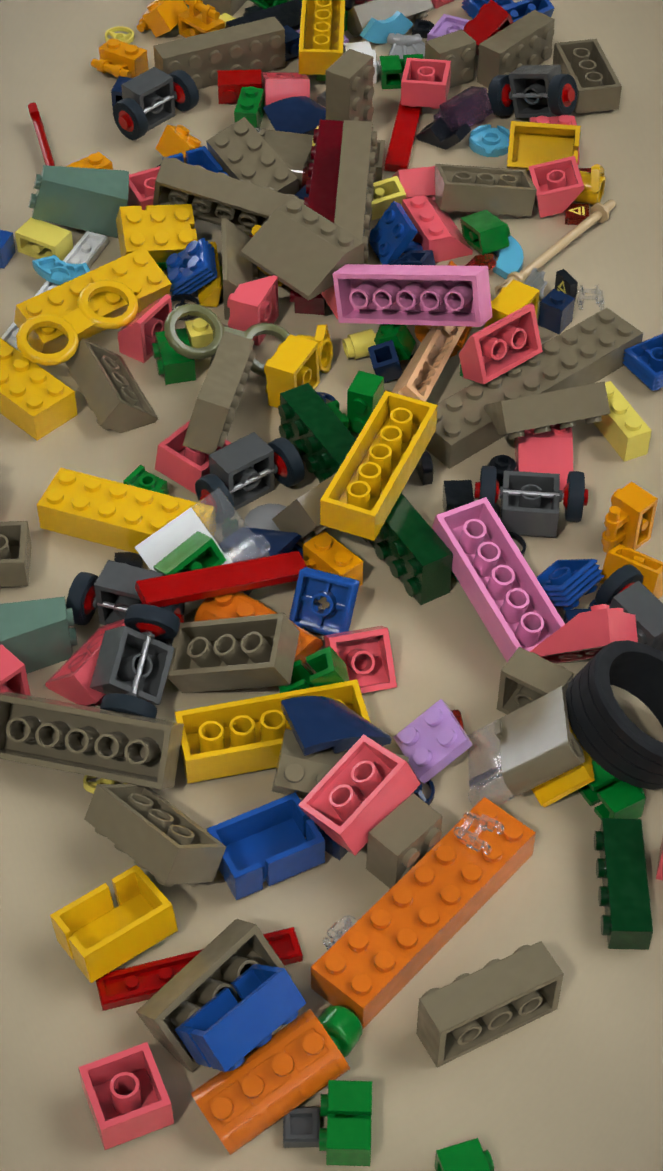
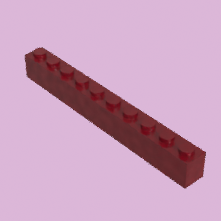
[290,119,344,315]

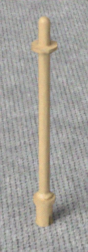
[495,199,616,296]

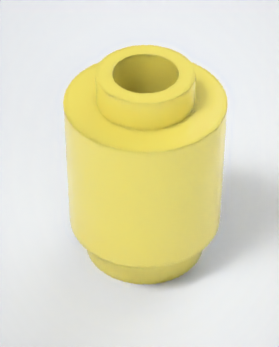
[342,329,377,360]

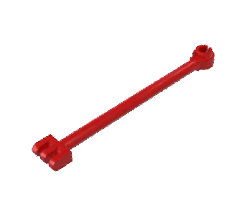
[28,102,55,166]

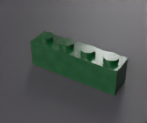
[594,818,653,950]

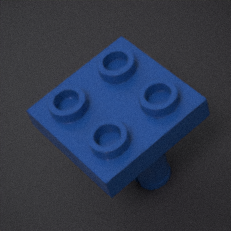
[370,201,423,265]

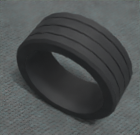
[566,640,663,790]

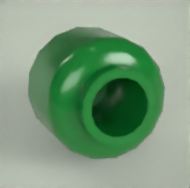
[318,1005,362,1058]

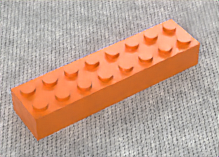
[311,797,536,1029]

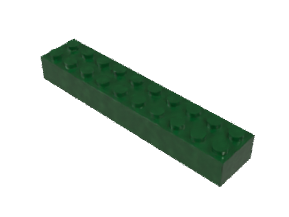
[278,383,453,605]

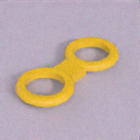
[16,280,139,366]

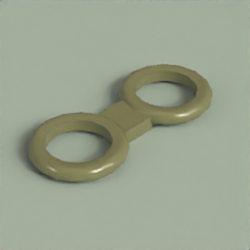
[164,304,290,378]

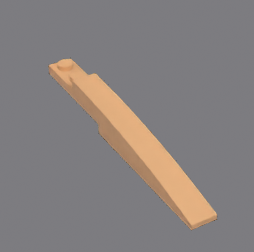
[391,326,466,402]

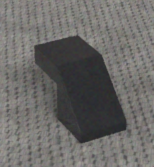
[416,117,471,150]

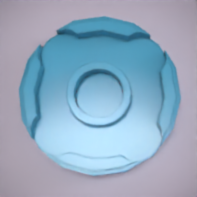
[469,124,510,157]

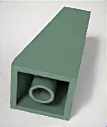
[29,165,129,238]
[0,596,77,674]

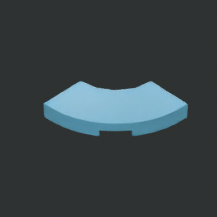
[360,11,413,44]
[493,235,524,279]
[32,255,90,285]

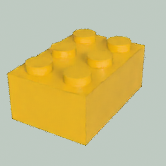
[507,121,581,171]
[116,204,197,263]
[50,865,178,983]

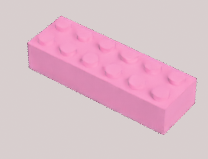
[332,264,493,327]
[432,497,565,662]

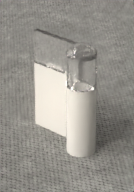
[134,488,271,616]

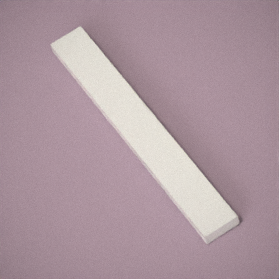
[1,231,109,352]

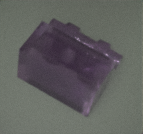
[433,86,493,131]

